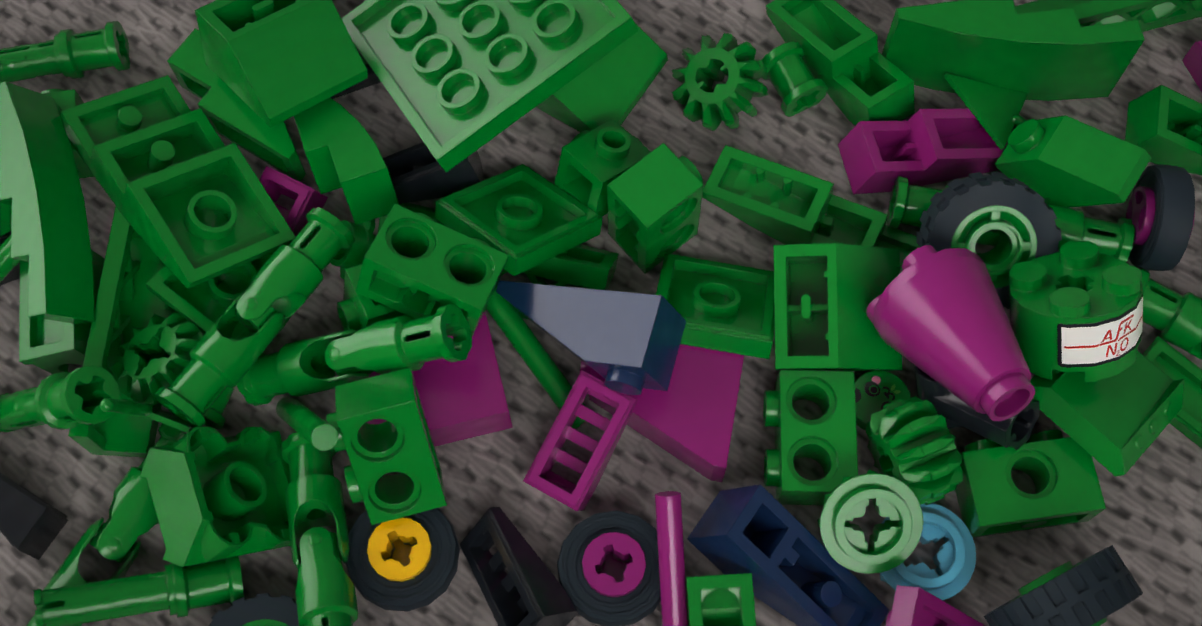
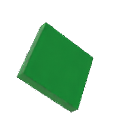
[435,164,603,276]
[656,253,775,359]

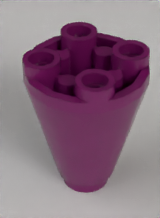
[866,245,1035,421]

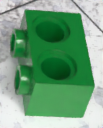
[607,143,703,274]
[355,203,509,337]
[326,367,447,525]
[763,370,858,506]

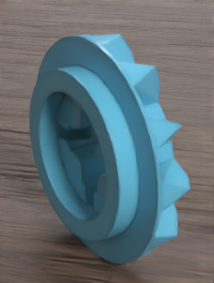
[880,503,976,601]

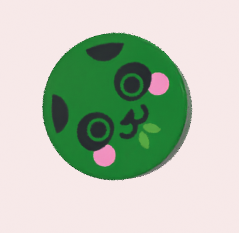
[855,371,911,431]

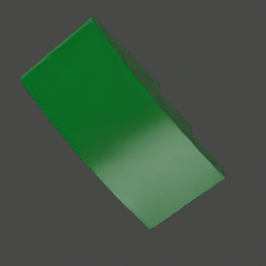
[882,0,1145,101]
[60,75,296,289]

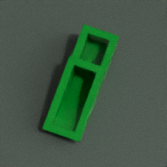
[766,0,915,126]
[167,28,306,182]
[1125,85,1202,175]
[294,98,399,225]

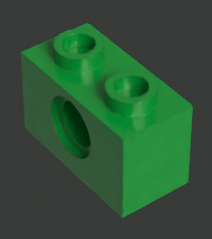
[955,430,1106,538]

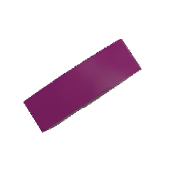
[838,108,1016,194]

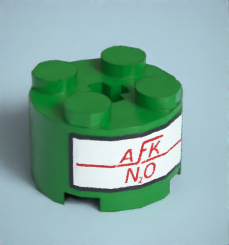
[1009,241,1143,382]

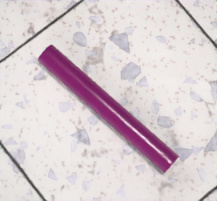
[655,491,688,626]

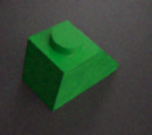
[995,115,1152,207]

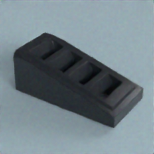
[383,142,484,204]
[0,473,68,560]
[460,507,578,626]

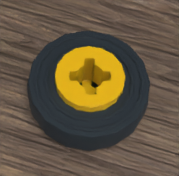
[346,508,460,612]

